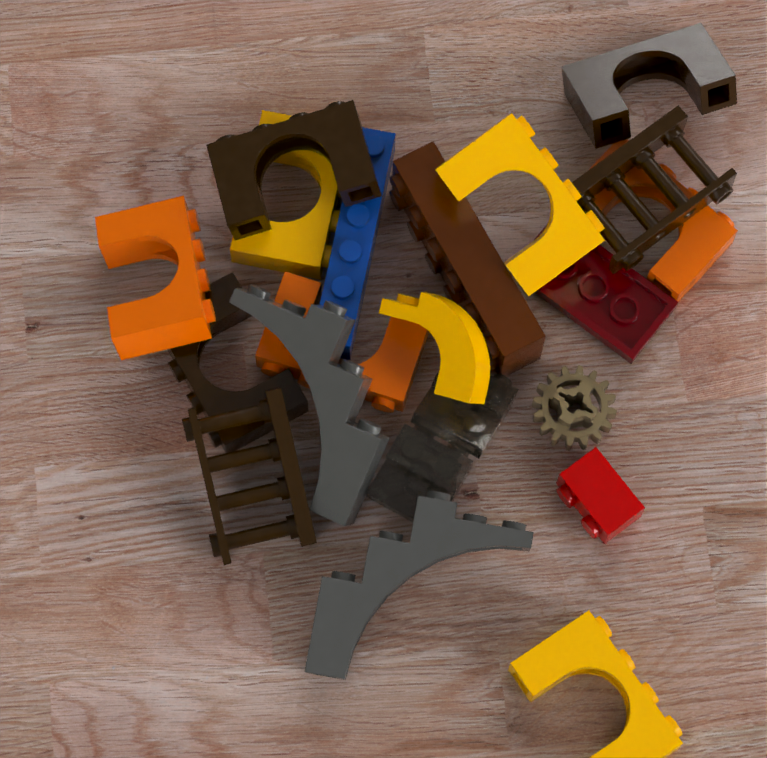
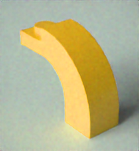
[379,292,490,404]

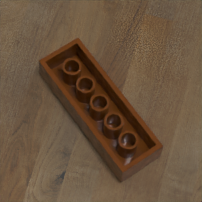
[389,141,546,379]

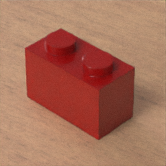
[556,447,645,544]

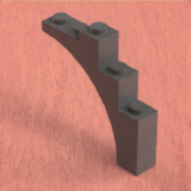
[229,284,390,526]
[305,491,534,680]

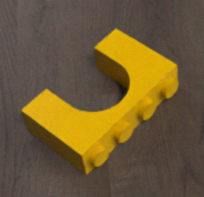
[230,110,341,280]
[435,113,605,296]
[508,610,683,758]

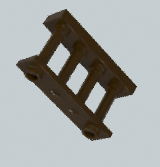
[572,105,737,275]
[182,387,317,565]

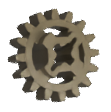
[532,365,617,451]

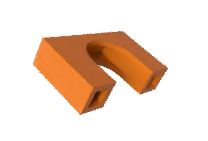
[589,139,738,302]
[95,196,216,360]
[255,272,429,413]

